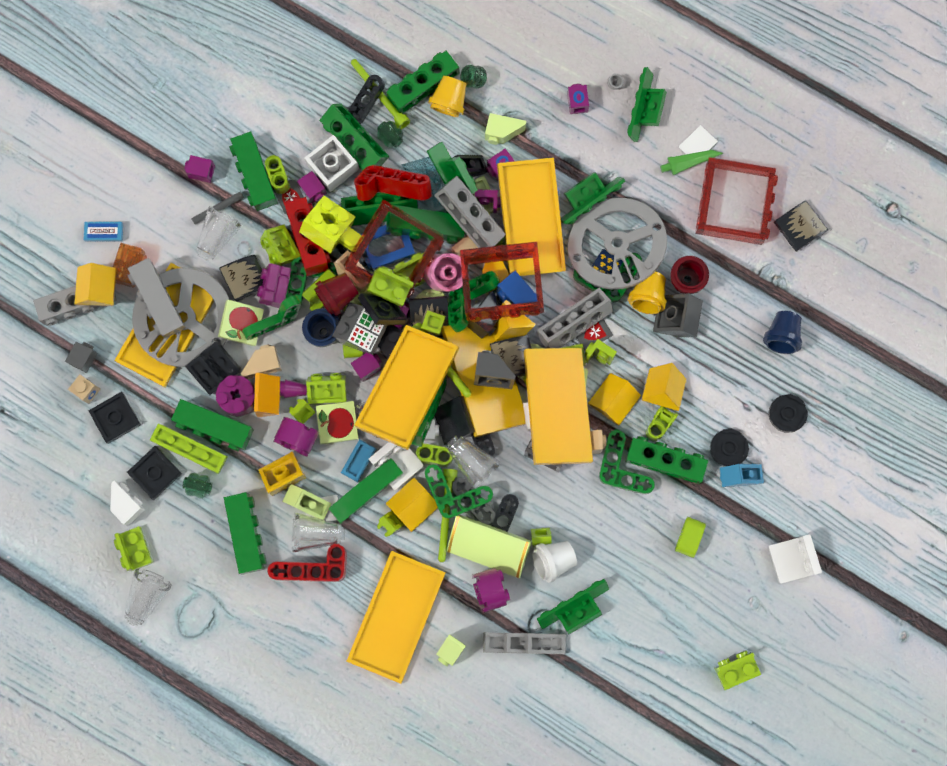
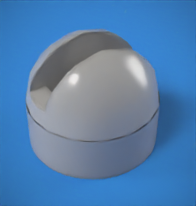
[607,74,623,90]

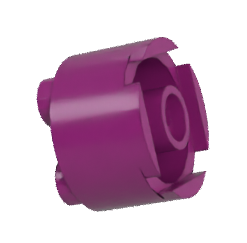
[216,375,255,417]
[273,417,319,457]
[472,568,510,613]

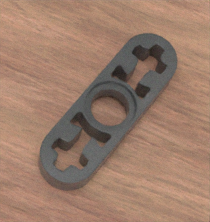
[452,478,495,525]

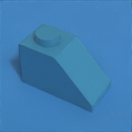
[720,464,764,487]

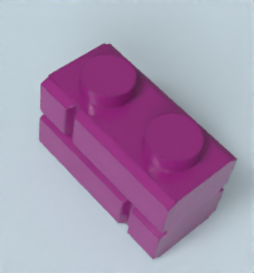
[257,263,291,308]

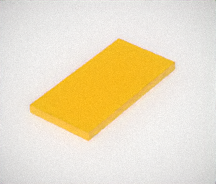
[497,158,566,276]
[114,262,214,388]
[354,325,459,450]
[441,325,526,437]
[524,348,593,465]
[346,551,446,684]

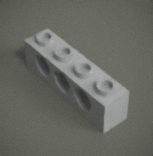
[434,176,506,253]
[33,286,117,326]
[537,288,613,349]

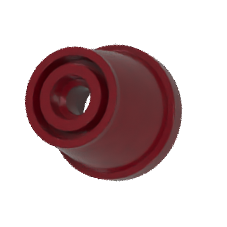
[670,256,709,294]
[314,272,359,316]

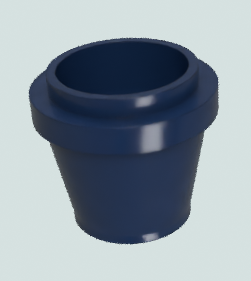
[302,309,339,347]
[763,311,803,354]

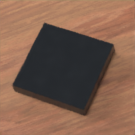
[358,293,408,325]
[88,391,141,444]
[435,396,475,445]
[127,446,182,500]

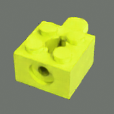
[299,196,362,254]

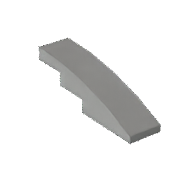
[483,632,566,654]

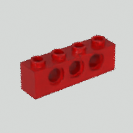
[284,197,331,276]

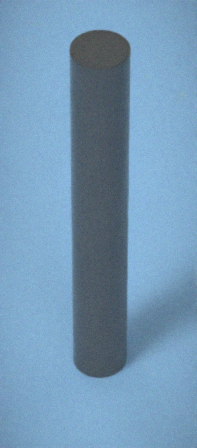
[191,191,244,225]

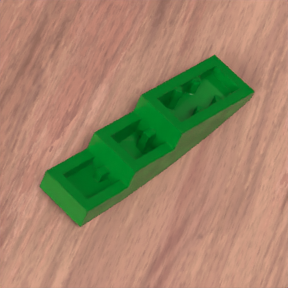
[329,458,403,524]

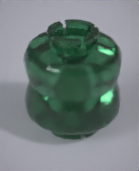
[460,64,487,89]
[376,121,404,148]
[182,472,213,499]

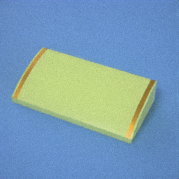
[447,515,532,578]

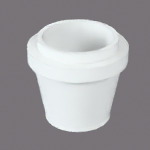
[532,541,577,583]

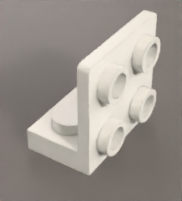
[369,442,424,490]
[768,534,822,584]

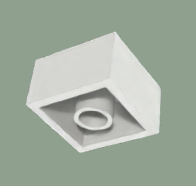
[304,135,359,192]

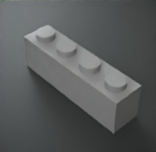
[128,258,186,339]

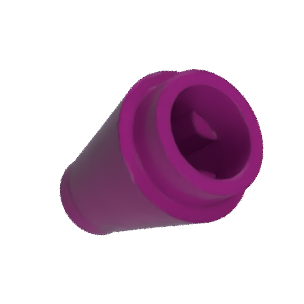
[280,379,307,398]

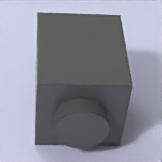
[65,342,98,373]

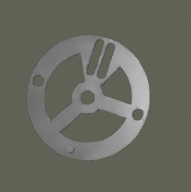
[568,198,667,289]
[132,268,230,367]

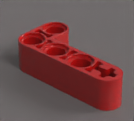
[354,165,432,201]
[267,544,347,582]

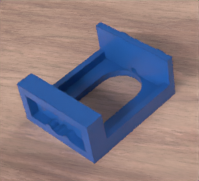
[359,225,415,272]

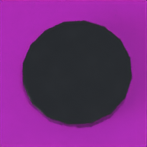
[768,394,808,433]
[710,429,749,467]

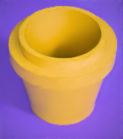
[428,76,467,117]
[628,271,667,314]

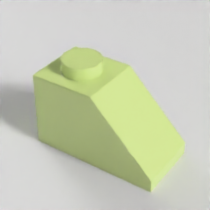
[485,113,526,145]
[282,484,332,521]
[436,634,466,667]

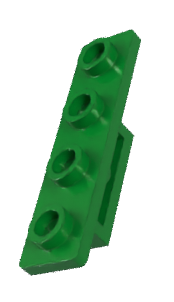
[627,67,667,142]
[427,142,478,194]
[560,172,626,225]
[537,579,609,635]

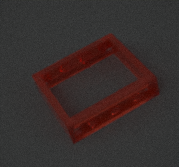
[695,157,778,245]
[344,200,444,301]
[460,242,544,322]

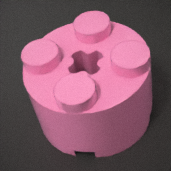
[423,253,467,292]

